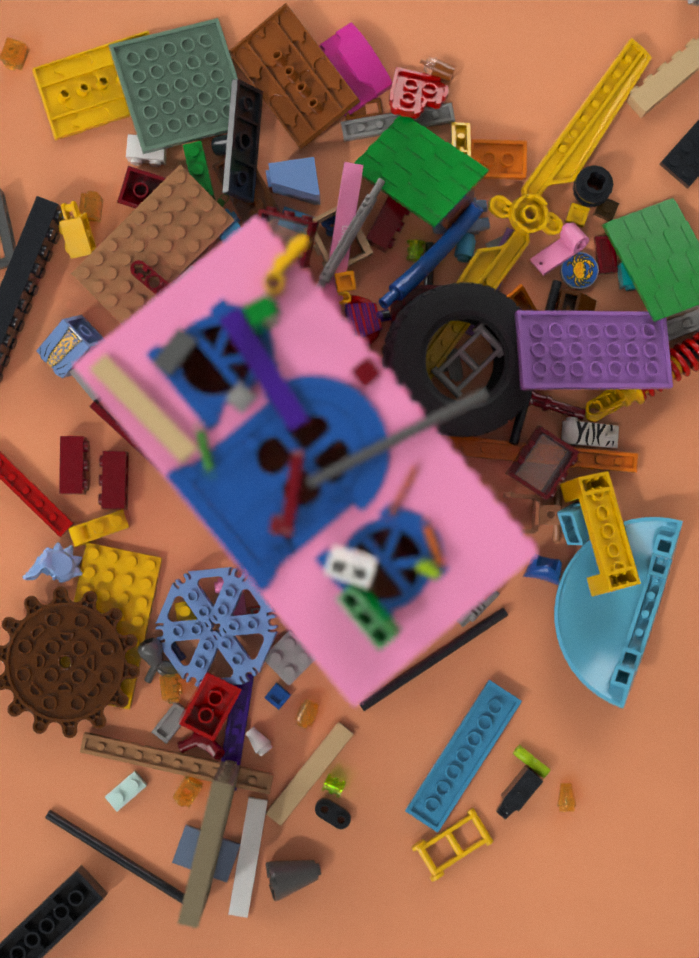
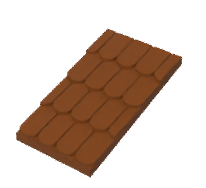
[229,3,361,150]

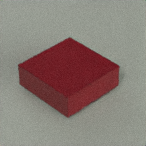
[351,357,382,389]

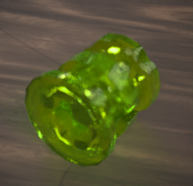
[406,239,425,262]
[321,773,346,798]

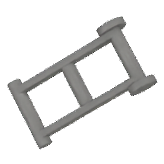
[431,322,504,398]

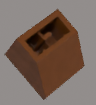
[555,288,597,311]

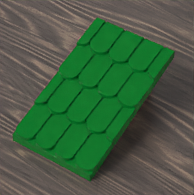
[354,115,489,229]
[602,198,699,322]

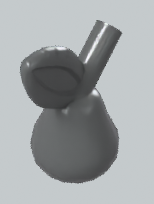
[138,638,179,683]

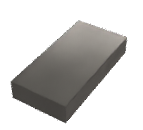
[152,328,198,377]

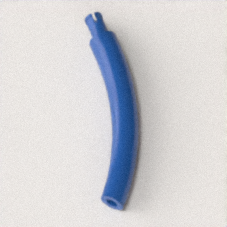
[378,202,484,309]

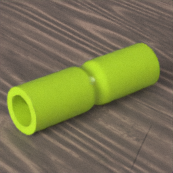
[513,745,550,779]

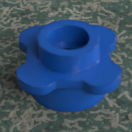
[321,215,336,237]

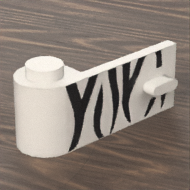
[561,417,619,449]

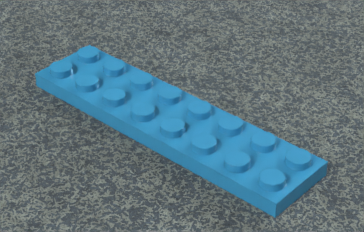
[405,680,522,833]

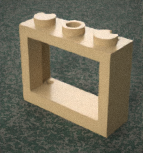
[304,207,373,267]

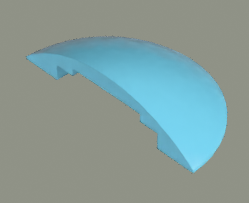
[554,517,683,709]

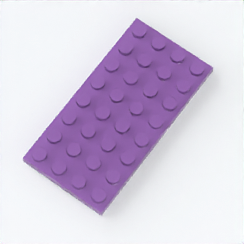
[515,311,673,390]

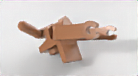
[503,489,562,543]

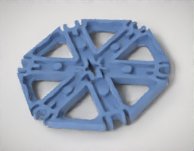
[156,567,278,687]

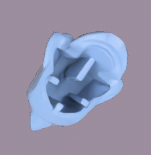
[22,542,83,583]

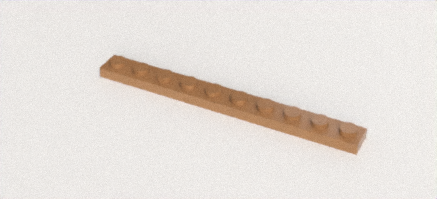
[80,732,274,794]

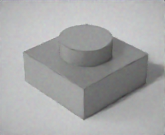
[225,382,257,414]

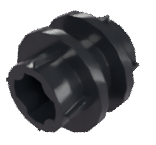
[573,165,614,207]

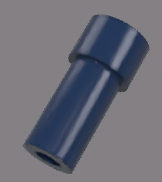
[172,642,187,661]

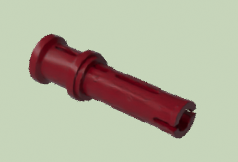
[529,390,585,420]

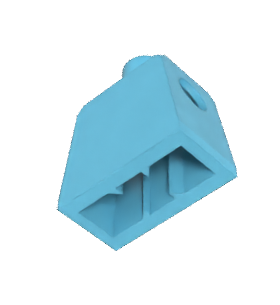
[557,502,590,545]

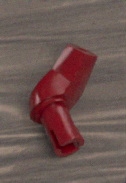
[177,732,225,760]

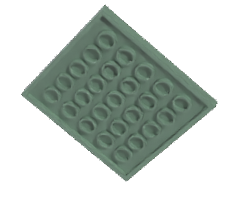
[109,18,238,154]

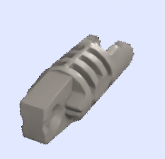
[457,591,500,627]

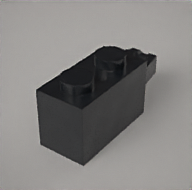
[496,765,543,820]

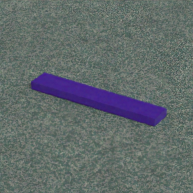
[219,308,309,432]
[221,673,254,791]

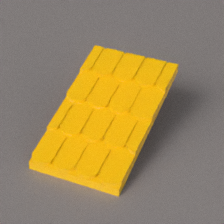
[32,30,150,141]

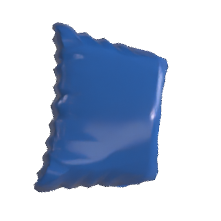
[523,555,562,586]

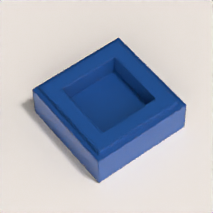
[264,682,292,710]

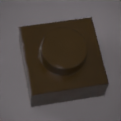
[594,198,619,221]

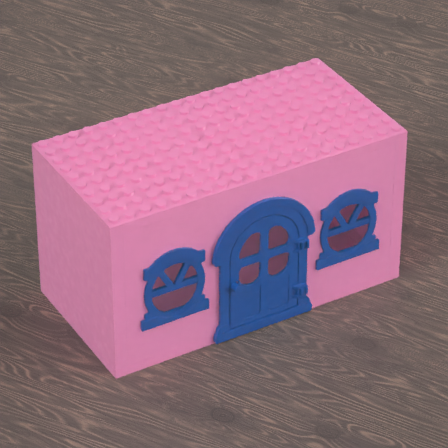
[72,216,538,707]

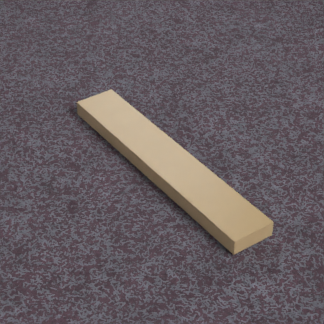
[89,354,198,464]
[266,721,354,826]

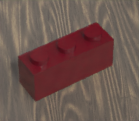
[366,196,411,253]
[59,436,90,495]
[98,451,129,510]

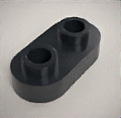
[315,798,351,829]

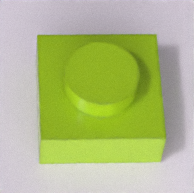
[414,560,440,580]

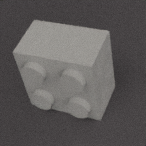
[265,630,315,686]

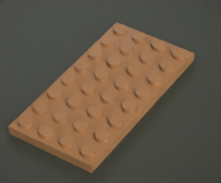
[71,165,235,325]

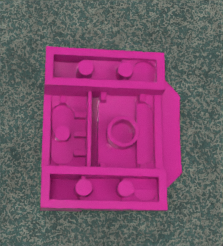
[319,22,392,117]

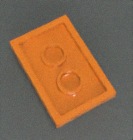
[471,139,527,180]

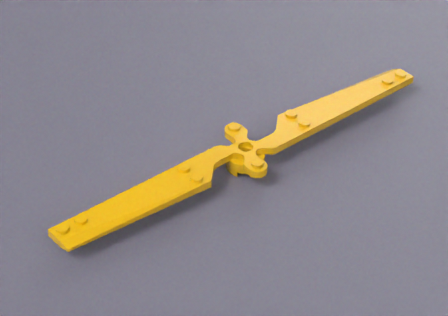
[426,38,652,380]

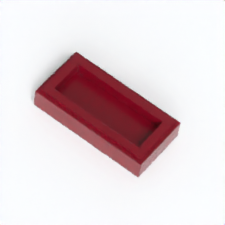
[594,235,618,275]

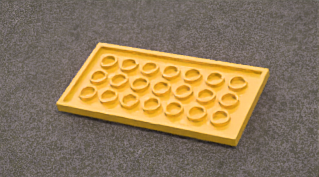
[61,543,162,710]

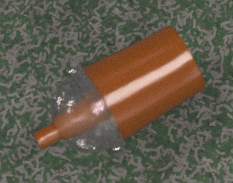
[420,57,455,82]

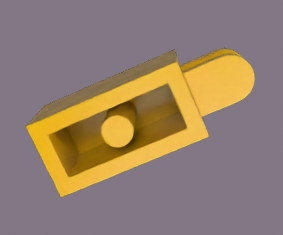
[59,201,97,259]

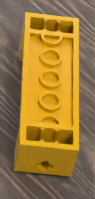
[560,471,641,596]

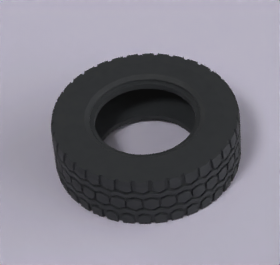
[382,282,533,437]

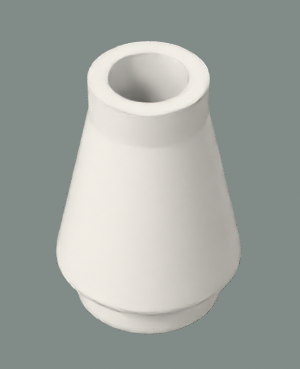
[246,727,273,757]

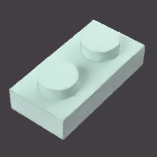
[105,771,147,811]

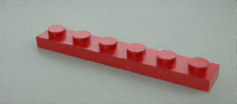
[0,451,75,537]

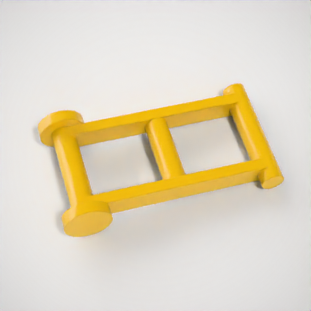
[411,808,494,882]

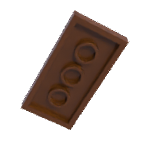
[212,159,281,225]

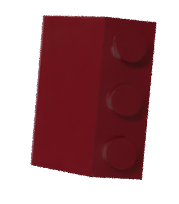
[117,166,166,209]

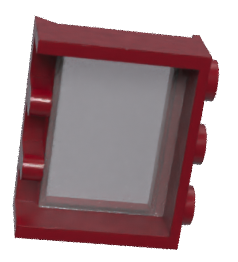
[258,206,319,268]
[505,426,579,500]

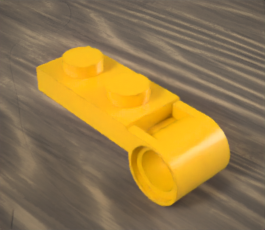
[264,234,309,297]
[68,510,129,547]

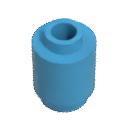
[454,233,476,263]

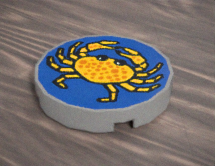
[560,252,599,290]

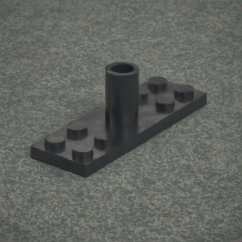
[211,79,263,203]
[659,120,699,189]

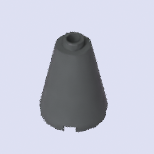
[266,860,321,901]

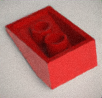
[179,672,242,742]

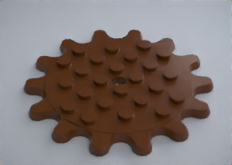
[0,587,140,738]

